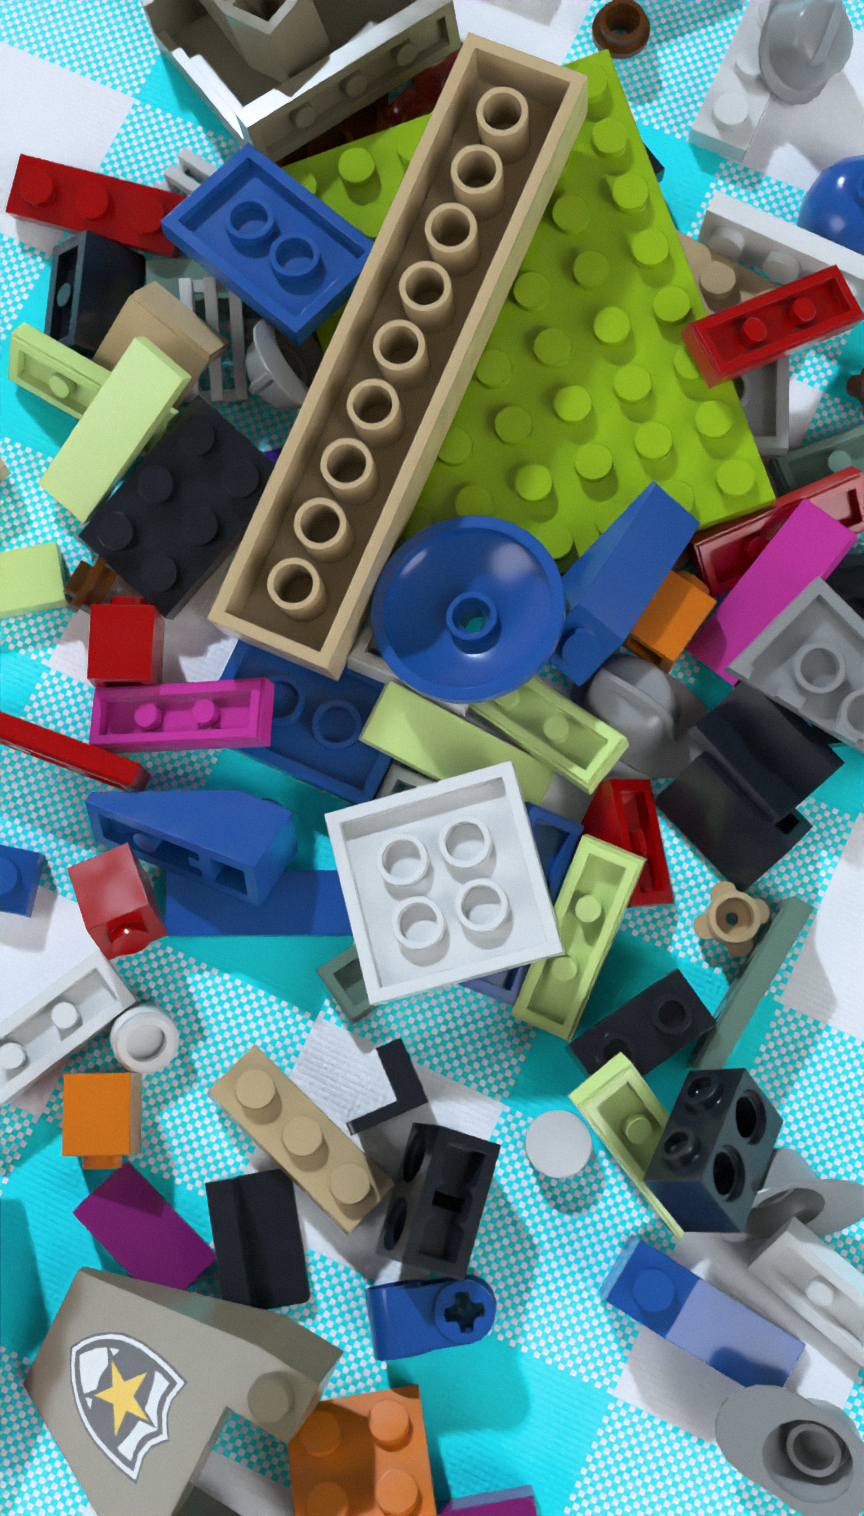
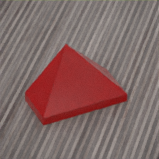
[571,779,674,908]

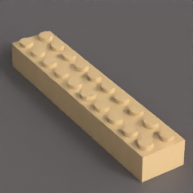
[207,32,588,681]

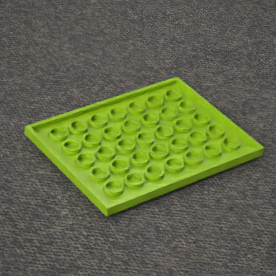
[281,49,776,577]

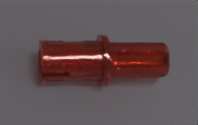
[383,42,463,127]

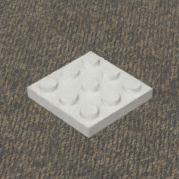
[324,761,565,1006]

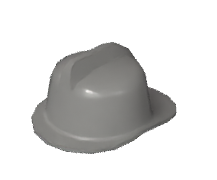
[758,0,854,105]
[245,319,324,411]
[570,654,708,778]
[719,1147,864,1243]
[714,1385,864,1516]

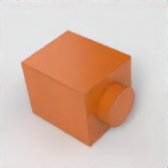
[621,570,717,674]
[62,1073,142,1169]

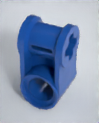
[364,1274,496,1361]

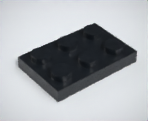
[78,395,276,620]

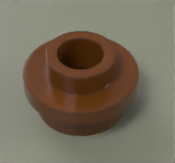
[591,0,650,60]
[63,556,118,615]

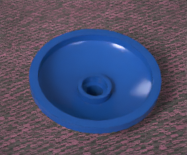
[371,516,566,704]

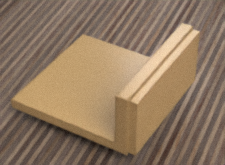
[91,281,229,410]

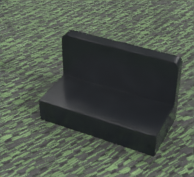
[44,230,146,357]
[687,681,845,825]
[655,751,813,892]
[346,1037,429,1136]
[205,1168,311,1310]

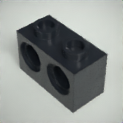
[564,968,717,1080]
[643,1068,784,1233]
[375,1122,501,1281]

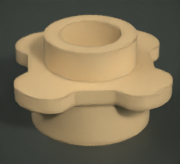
[693,881,770,957]

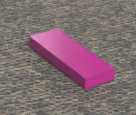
[686,498,859,687]
[89,678,275,754]

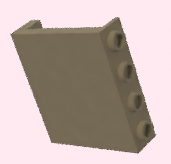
[140,0,461,163]

